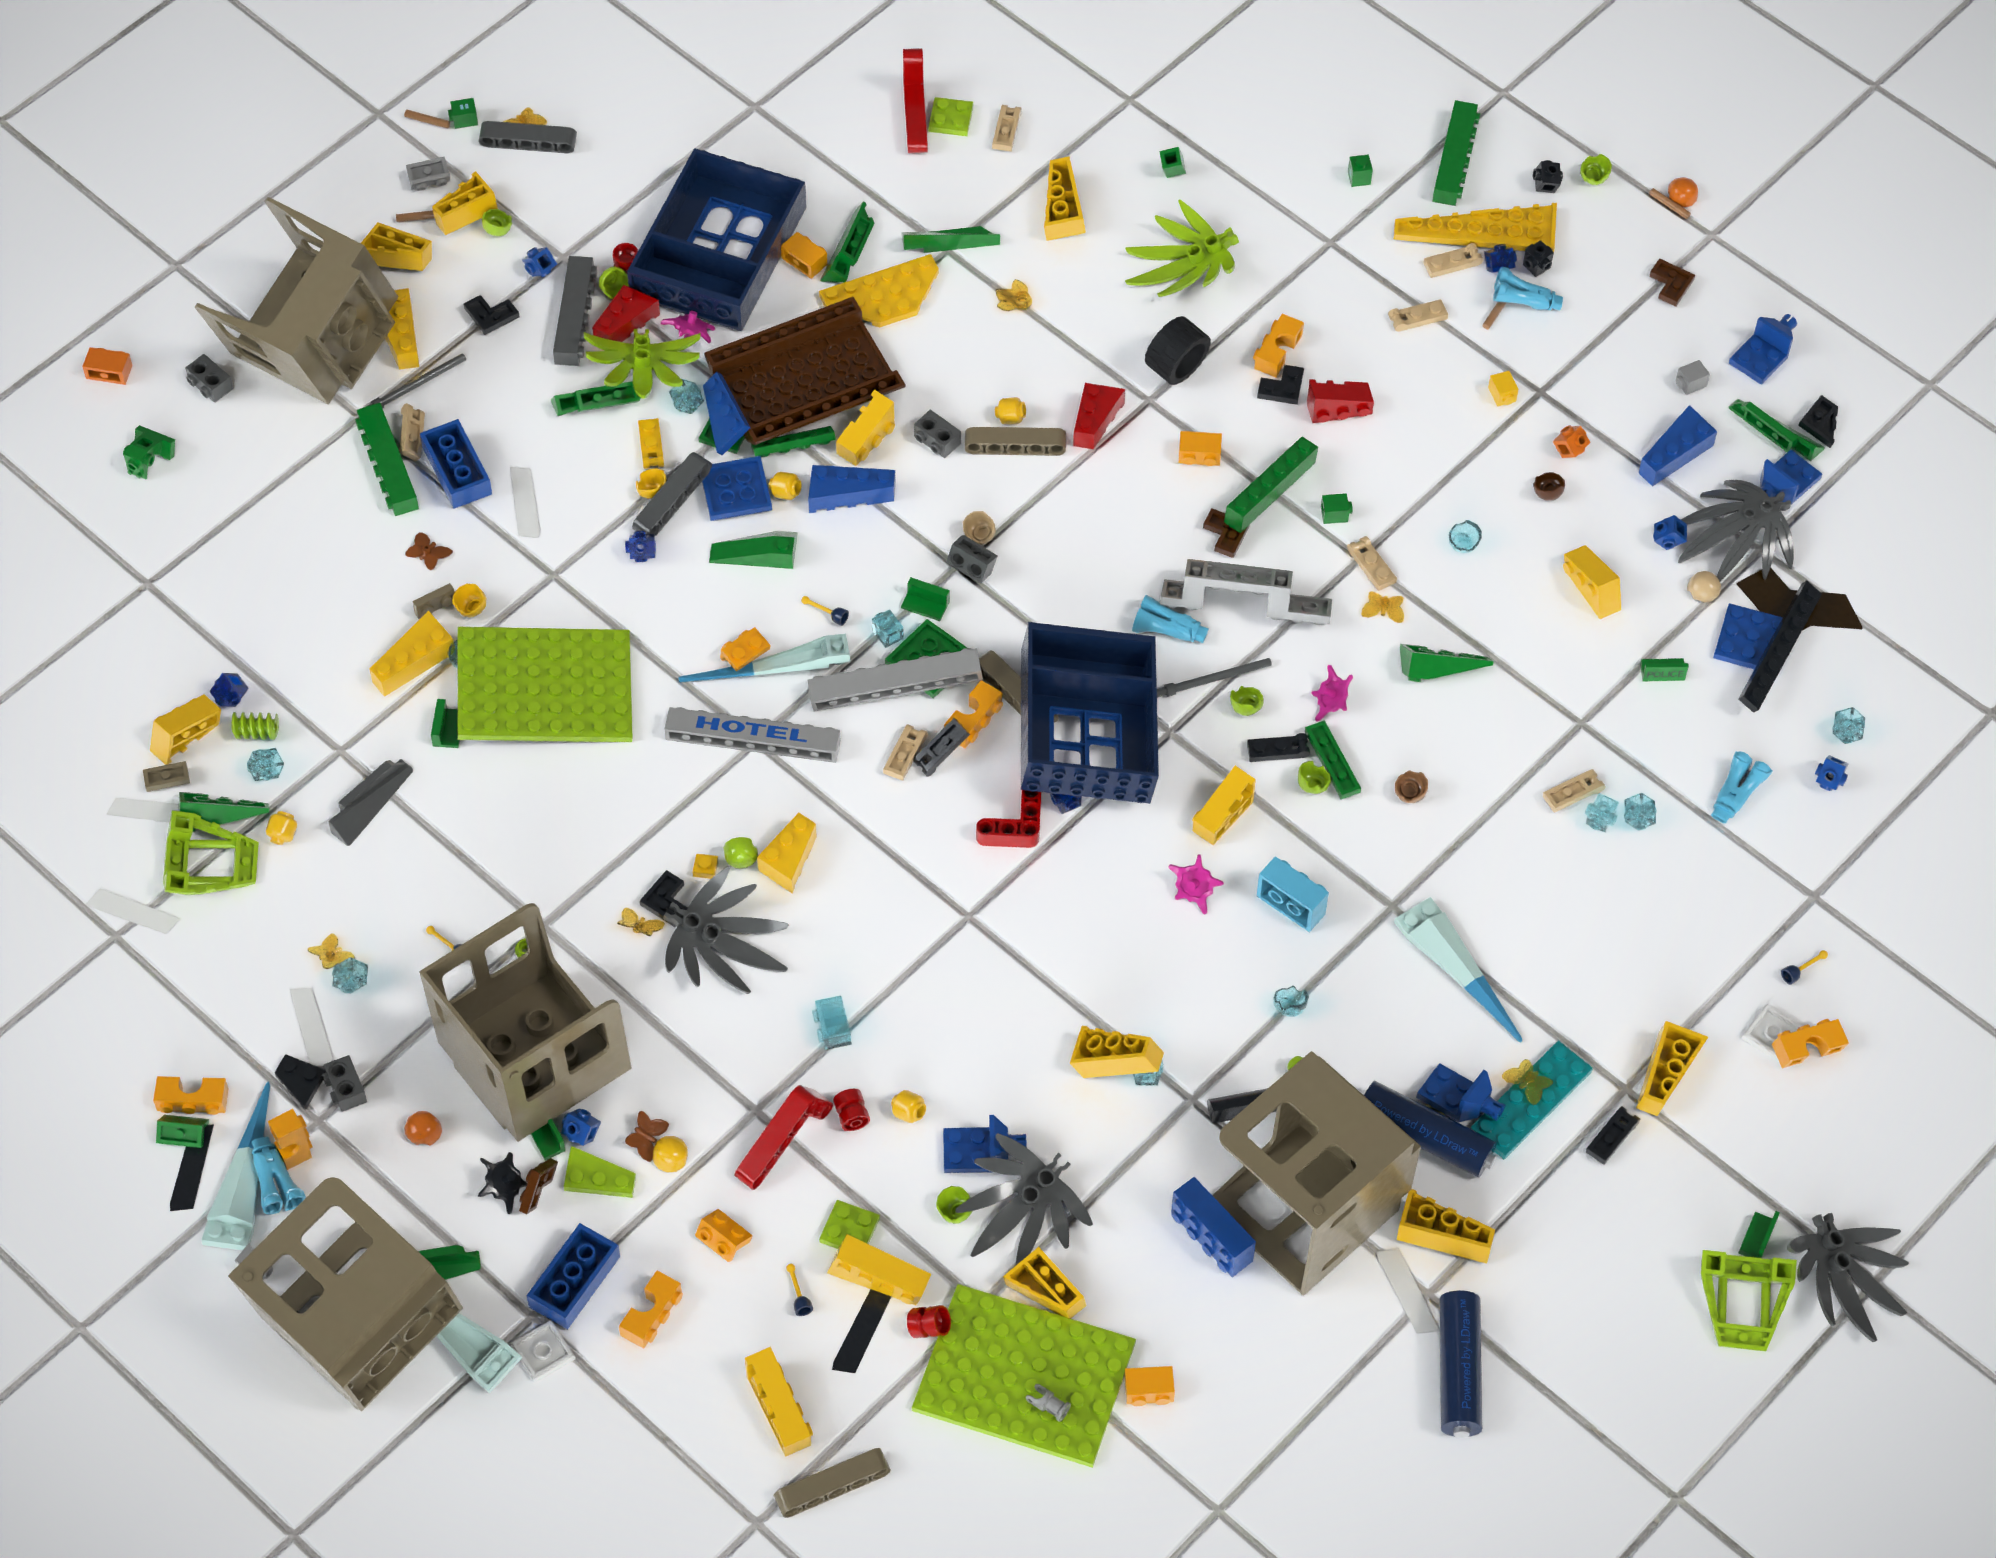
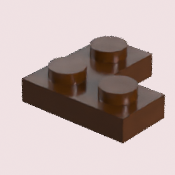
[1649,258,1695,307]
[1203,508,1250,558]
[519,1158,559,1215]

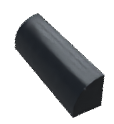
[1207,1088,1277,1124]

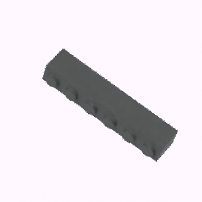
[553,256,597,366]

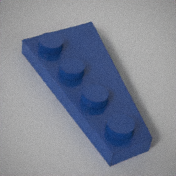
[703,372,750,456]

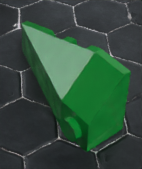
[709,531,798,569]
[1400,643,1494,682]
[178,792,270,832]

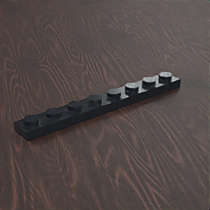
[1738,580,1822,713]

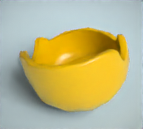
[636,468,667,499]
[452,583,487,618]
[653,1136,688,1172]

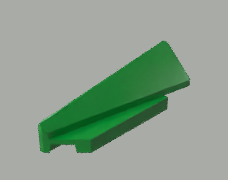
[820,201,875,282]
[901,226,1000,253]
[551,381,641,416]
[1729,399,1825,462]
[418,1245,481,1280]

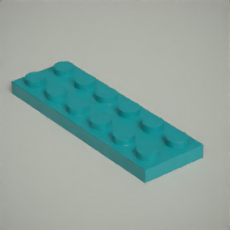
[1470,1040,1593,1160]

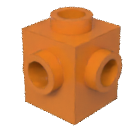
[1552,425,1591,458]

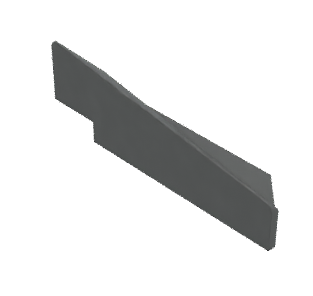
[328,759,413,846]

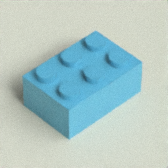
[1257,856,1329,932]

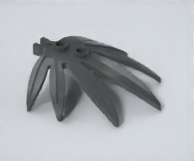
[1678,480,1794,582]
[663,866,789,994]
[955,1133,1093,1266]
[1787,1213,1909,1342]

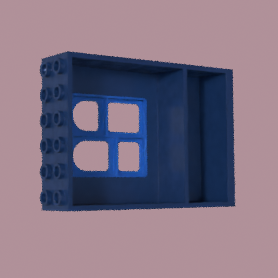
[627,148,807,332]
[1020,622,1159,804]

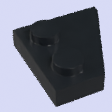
[1798,395,1838,448]
[274,1054,326,1110]

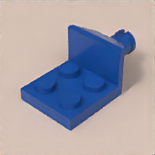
[1729,314,1797,385]
[1760,450,1822,505]
[1416,1063,1506,1122]
[943,1114,1027,1173]

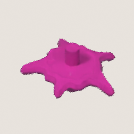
[660,311,715,343]
[1311,665,1353,722]
[1168,854,1224,915]

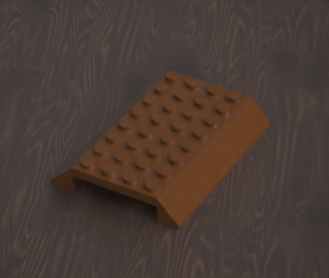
[704,297,906,445]

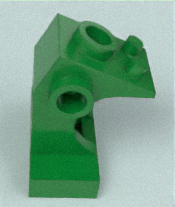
[123,425,176,480]

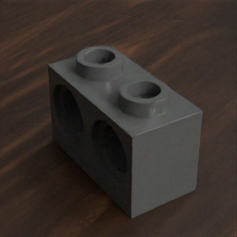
[185,354,234,403]
[914,409,961,458]
[946,535,998,584]
[322,1055,367,1112]

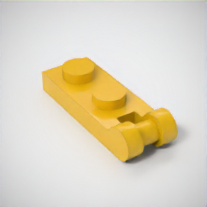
[638,418,664,469]

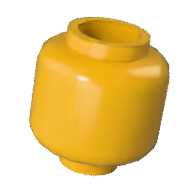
[995,397,1026,425]
[769,472,802,500]
[266,811,297,845]
[891,1090,926,1123]

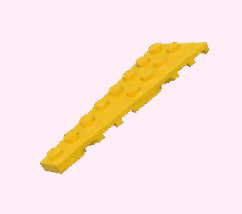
[1393,203,1557,252]

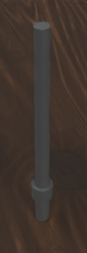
[366,353,466,408]
[1157,658,1272,698]

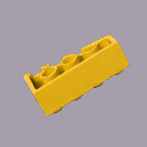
[1044,156,1086,241]
[385,288,420,370]
[369,611,456,697]
[1636,1021,1708,1116]
[1070,1026,1164,1078]
[1396,1189,1495,1264]
[827,1234,931,1305]
[745,1346,813,1457]

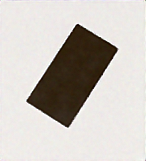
[1736,567,1818,631]
[1791,590,1863,630]

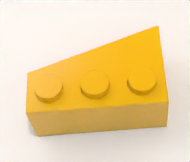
[836,390,895,466]
[757,812,817,894]

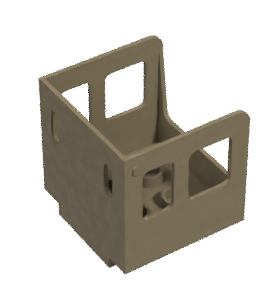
[195,197,398,405]
[419,903,632,1142]
[1213,1051,1421,1296]
[228,1177,463,1412]

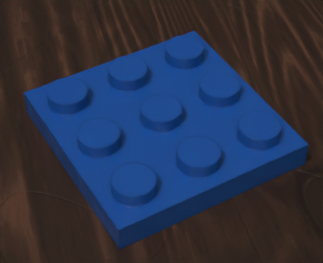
[702,456,772,521]
[1713,603,1783,669]

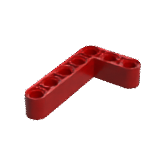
[903,48,928,153]
[976,790,1041,848]
[734,1085,833,1190]

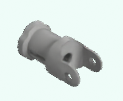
[1026,1384,1071,1422]

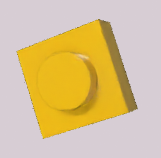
[692,853,718,879]

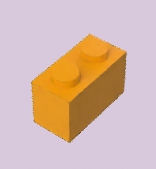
[781,232,828,279]
[1178,431,1222,466]
[1124,1366,1175,1406]

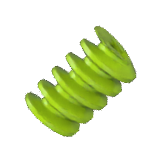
[231,712,279,740]

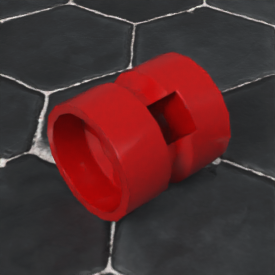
[612,243,638,274]
[833,1088,870,1131]
[907,1305,951,1338]

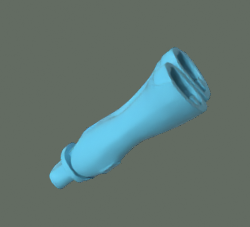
[1493,267,1563,311]
[1132,595,1209,643]
[1711,751,1773,824]
[252,1137,306,1215]

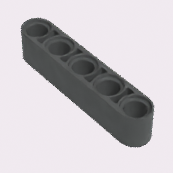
[478,121,577,154]
[632,452,712,540]

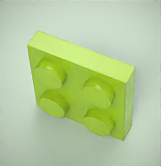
[929,97,973,137]
[819,1200,880,1249]

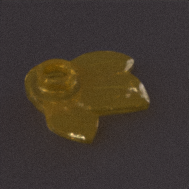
[995,279,1032,311]

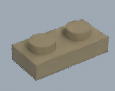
[412,583,455,619]
[143,761,190,792]

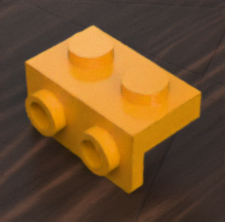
[720,627,771,672]
[695,1209,753,1262]

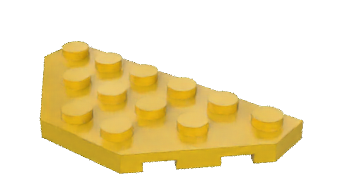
[819,254,939,328]

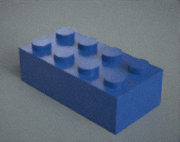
[420,419,492,509]
[1171,1176,1256,1278]
[526,1223,620,1330]

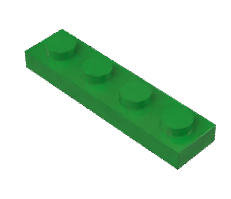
[751,426,836,457]
[1304,720,1361,800]

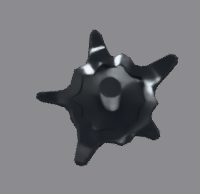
[478,1152,527,1214]

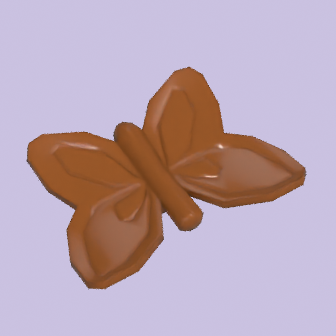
[405,532,453,570]
[625,1111,669,1162]

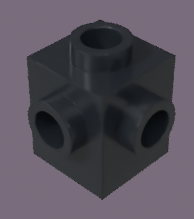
[1532,160,1563,193]
[1523,240,1554,277]

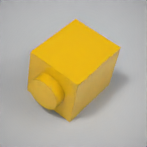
[1488,371,1519,407]

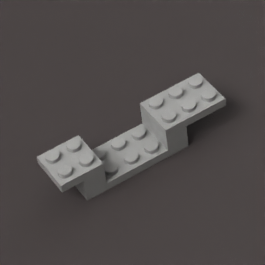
[1160,559,1332,625]

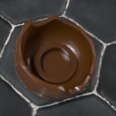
[1533,472,1565,501]

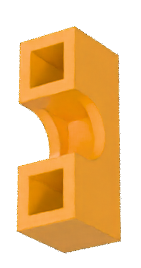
[1253,313,1304,378]
[944,680,1003,748]
[1772,1019,1849,1069]
[153,1076,229,1115]
[268,1108,313,1170]
[619,1270,683,1348]

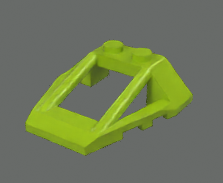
[163,810,259,895]
[1700,1250,1797,1352]

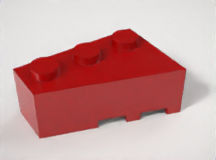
[592,285,660,342]
[1307,379,1374,423]
[1073,383,1126,450]

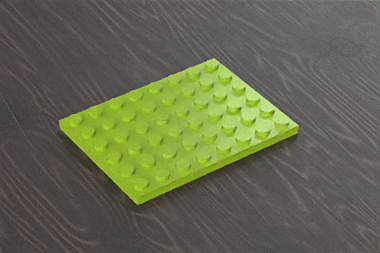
[457,627,633,742]
[912,1284,1136,1468]

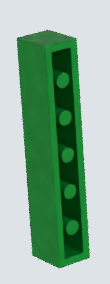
[1432,100,1480,206]
[355,403,419,516]
[1224,436,1318,533]

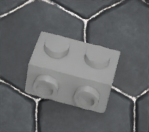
[406,156,450,191]

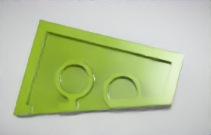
[564,1146,636,1198]

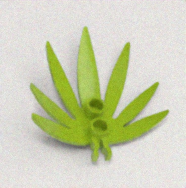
[1125,199,1239,297]
[584,329,701,399]

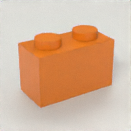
[82,347,133,385]

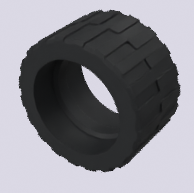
[1145,316,1211,385]

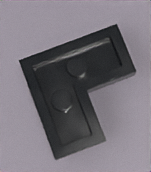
[463,295,520,335]
[1257,365,1304,405]
[639,870,688,927]

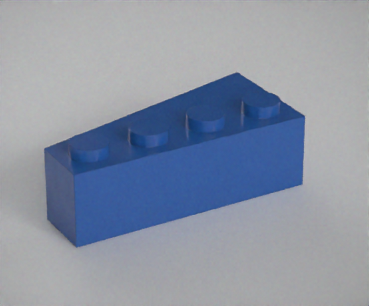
[1639,405,1717,487]
[808,465,896,513]

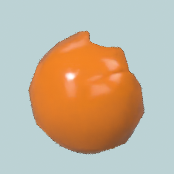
[1668,177,1698,207]
[404,1111,442,1146]

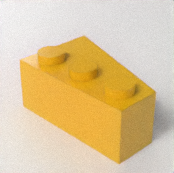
[432,171,498,235]
[361,222,432,271]
[1563,545,1621,619]
[150,694,221,765]
[1192,765,1256,845]
[1003,1247,1087,1319]

